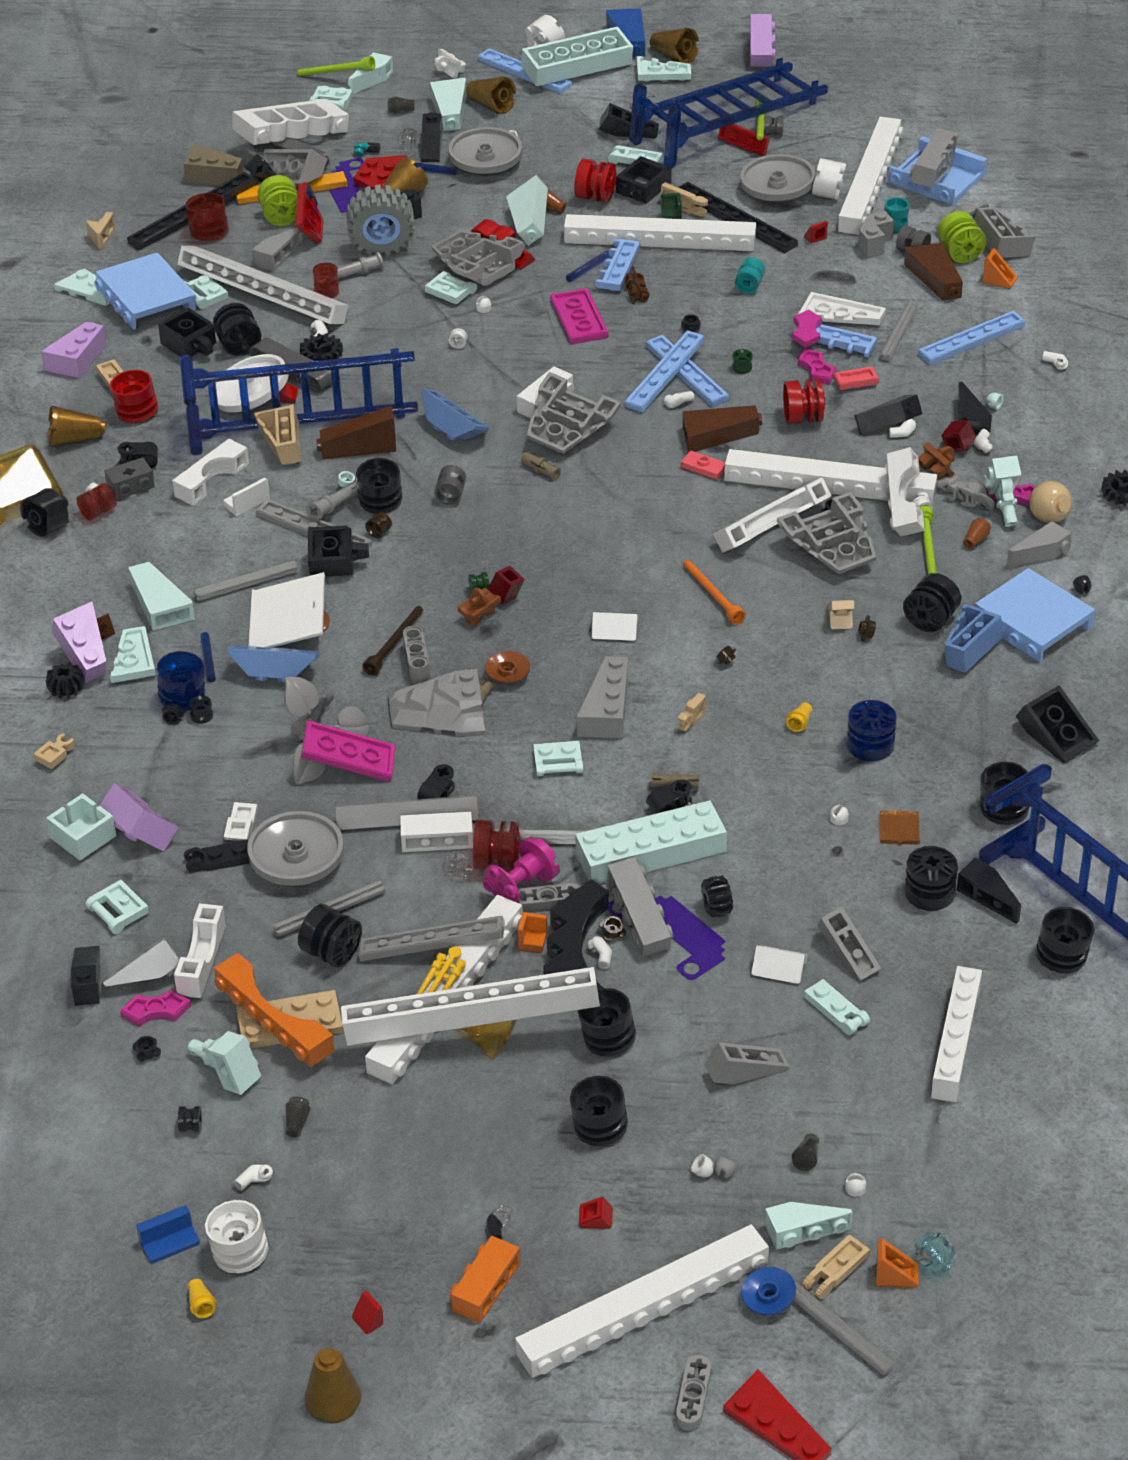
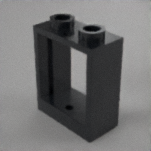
[616,156,672,204]

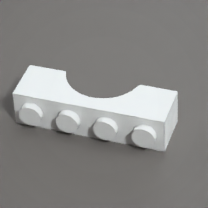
[172,439,249,506]
[885,447,925,537]
[174,903,226,998]

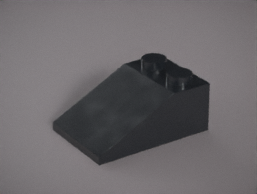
[1016,685,1100,763]

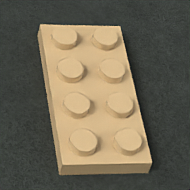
[236,990,343,1049]

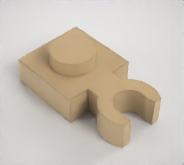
[677,693,706,732]
[34,733,75,769]

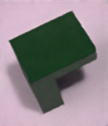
[661,193,682,219]

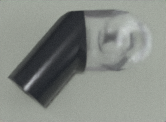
[487,1205,513,1240]

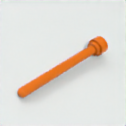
[683,560,746,625]

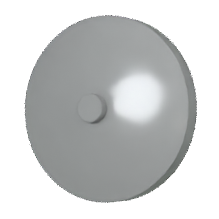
[449,127,522,174]
[740,154,815,201]
[248,811,344,886]

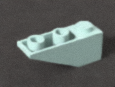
[348,52,393,94]
[765,1202,853,1250]

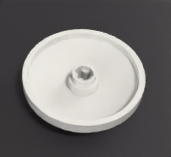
[211,354,289,412]

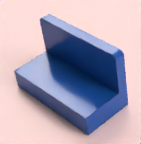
[136,1205,200,1264]

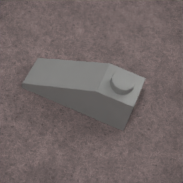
[252,227,304,272]
[1007,521,1072,568]
[817,906,882,981]
[103,936,180,987]
[705,1042,790,1084]

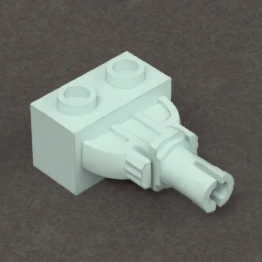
[983,456,1021,527]
[188,1031,261,1095]

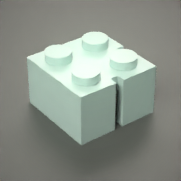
[46,793,116,860]

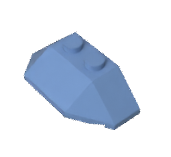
[422,389,489,441]
[227,645,320,682]

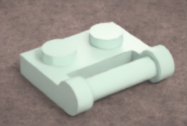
[310,86,353,111]
[425,271,477,305]
[184,275,228,309]
[533,741,583,777]
[86,880,149,934]

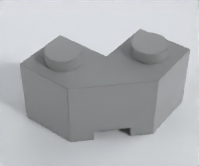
[858,211,894,258]

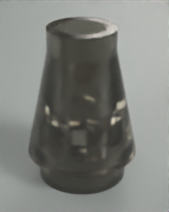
[387,96,415,114]
[285,1097,311,1137]
[792,1134,819,1171]

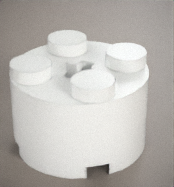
[524,15,565,47]
[812,158,846,200]

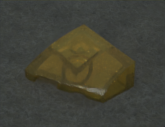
[461,1020,516,1060]

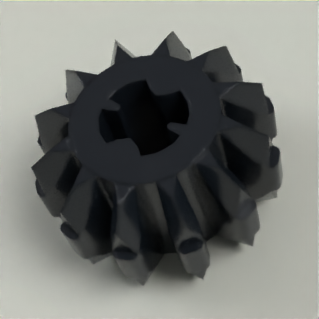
[46,662,84,699]
[701,875,734,918]

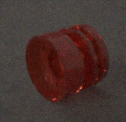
[185,193,229,241]
[473,819,521,871]

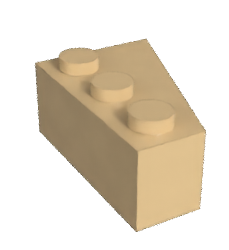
[254,405,302,465]

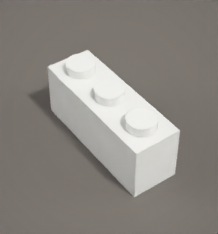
[517,367,574,418]
[400,812,473,852]

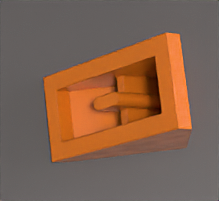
[983,248,1018,289]
[876,1238,919,1288]

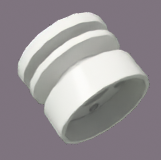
[205,1200,269,1274]

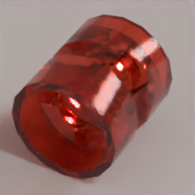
[312,262,339,298]
[76,483,117,520]

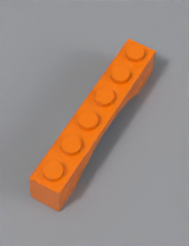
[214,953,334,1067]

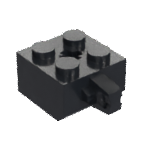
[158,307,216,360]
[308,525,369,576]

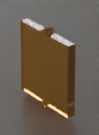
[879,810,920,846]

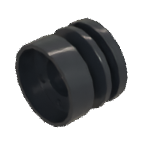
[213,303,262,356]
[356,458,403,514]
[903,573,962,632]
[980,761,1030,825]
[904,846,958,911]
[298,903,362,968]
[1035,907,1095,973]
[578,988,636,1057]
[569,1076,628,1146]

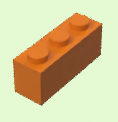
[449,1235,521,1323]

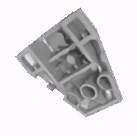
[431,231,525,286]
[527,372,621,454]
[777,492,876,574]
[388,669,485,737]

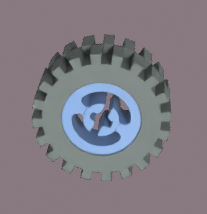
[346,185,415,256]

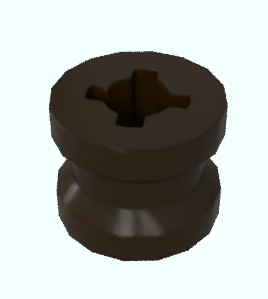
[365,511,392,538]

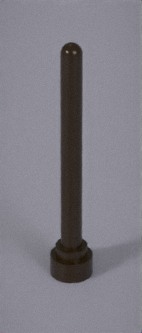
[362,606,423,676]

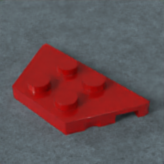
[354,155,407,190]
[295,182,323,244]

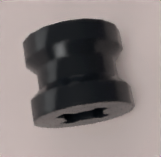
[189,695,213,724]
[178,1106,202,1132]

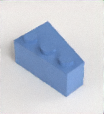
[945,604,1003,673]

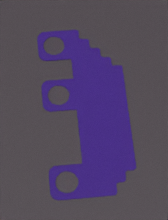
[329,158,364,213]
[606,896,726,980]

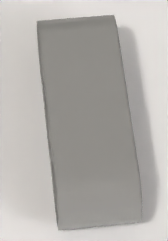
[403,626,430,684]

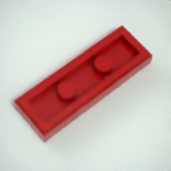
[717,120,770,156]

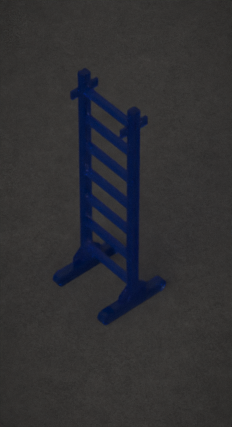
[629,58,828,168]
[180,348,418,455]
[979,764,1128,940]

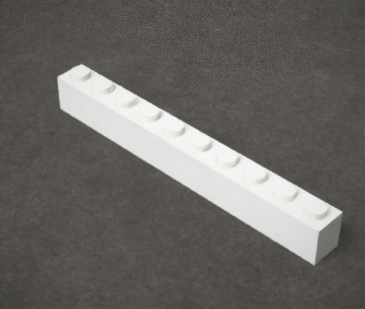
[838,116,904,235]
[564,214,756,251]
[177,246,349,324]
[724,449,937,505]
[365,895,523,1085]
[341,967,600,1046]
[515,1224,769,1378]

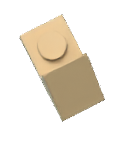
[86,212,116,249]
[827,600,854,629]

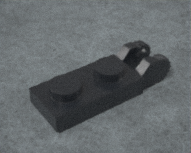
[183,840,250,872]

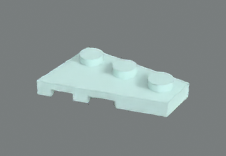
[637,56,691,82]
[54,268,110,306]
[110,626,156,683]

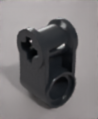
[244,154,277,182]
[118,442,158,469]
[417,764,455,799]
[646,780,692,814]

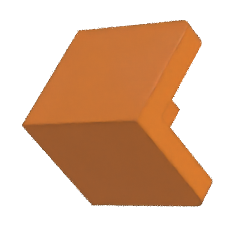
[518,912,548,953]

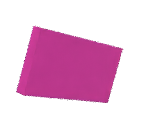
[550,288,609,344]
[301,720,395,782]

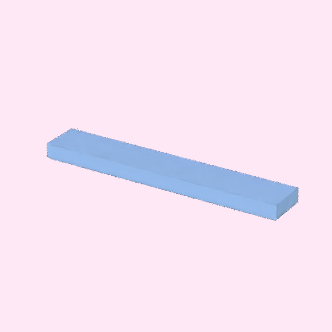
[478,48,572,94]
[918,311,1026,365]
[625,330,705,413]
[646,335,729,407]

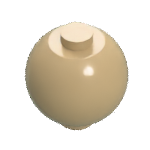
[1029,481,1072,523]

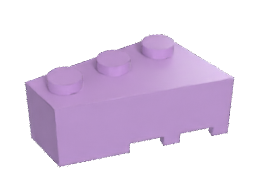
[750,14,775,67]
[41,322,107,378]
[52,602,106,683]
[99,783,179,851]

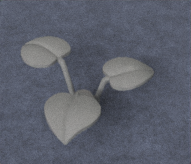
[284,677,370,785]

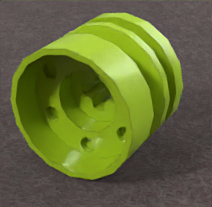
[257,175,298,226]
[937,211,986,263]

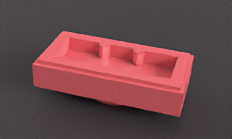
[834,367,879,390]
[681,451,725,480]

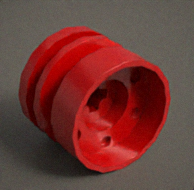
[574,158,617,203]
[109,369,158,423]
[783,379,825,424]

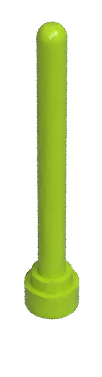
[297,56,376,76]
[755,97,769,140]
[919,506,937,574]

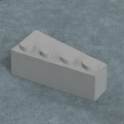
[910,128,959,188]
[577,656,628,739]
[607,857,673,957]

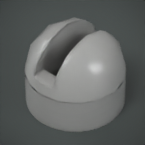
[714,1157,738,1179]

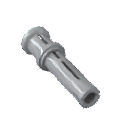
[325,252,384,282]
[307,483,358,520]

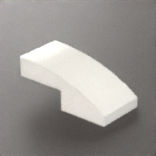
[224,802,258,841]

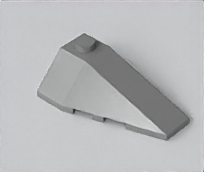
[262,149,327,185]

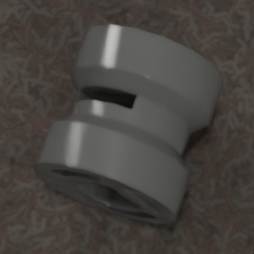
[764,116,784,135]

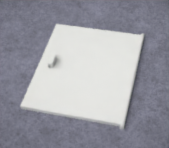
[248,572,325,648]

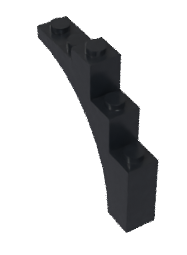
[543,879,609,990]

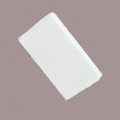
[223,478,270,516]
[592,612,638,641]
[752,945,808,984]

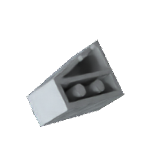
[974,207,1035,259]

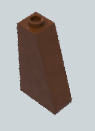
[904,243,963,300]
[682,405,762,453]
[316,406,396,459]

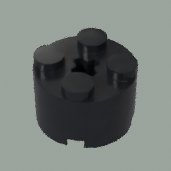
[20,487,69,537]

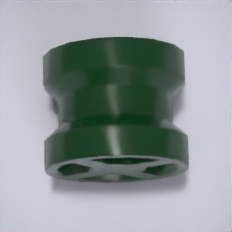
[732,349,753,374]
[468,572,490,591]

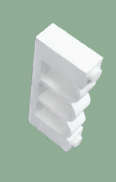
[231,99,349,145]

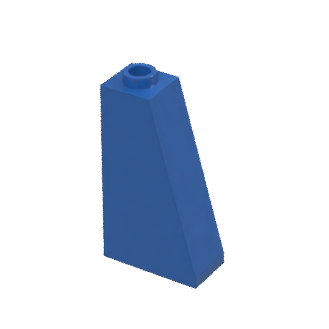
[606,8,645,57]

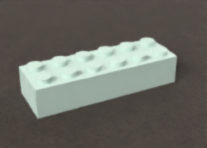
[521,27,633,86]
[575,800,727,884]

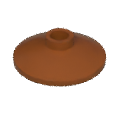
[485,651,530,683]

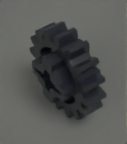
[299,333,343,366]
[1101,470,1128,506]

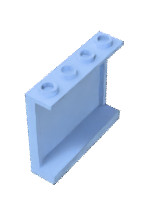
[888,136,988,205]
[94,252,196,330]
[975,568,1095,663]

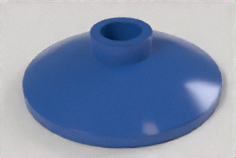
[741,1267,796,1315]

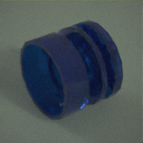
[156,651,205,711]
[847,700,897,762]

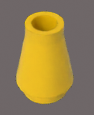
[786,702,813,732]
[187,1279,217,1318]

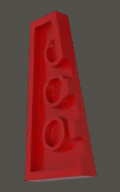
[723,1369,831,1460]

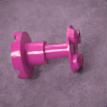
[482,836,560,903]

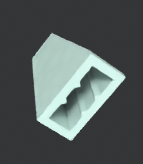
[430,78,466,132]
[506,175,548,246]
[128,562,195,631]

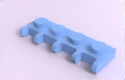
[594,239,640,291]
[792,324,877,358]

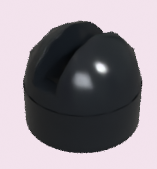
[1073,575,1092,594]

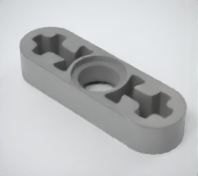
[518,883,580,912]
[676,1355,711,1431]

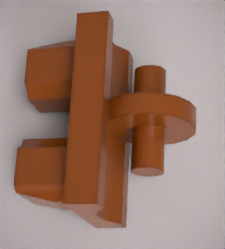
[918,442,955,480]
[458,587,501,626]

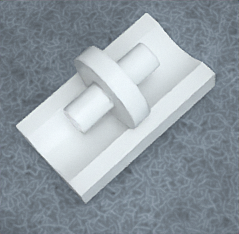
[434,49,466,78]

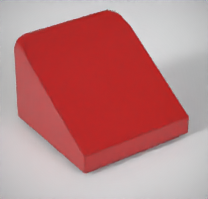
[804,221,828,243]
[515,250,535,270]
[275,382,298,403]
[579,1196,613,1229]
[352,1291,384,1334]

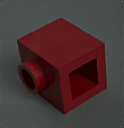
[941,420,976,452]
[488,566,525,605]

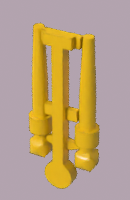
[417,946,466,994]

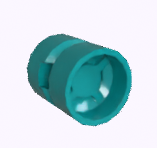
[884,197,909,233]
[734,257,765,294]

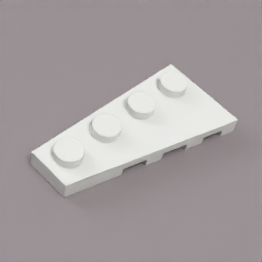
[798,292,886,325]

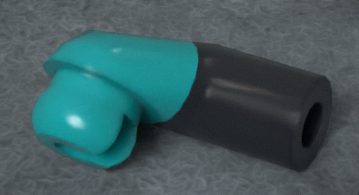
[354,142,380,156]

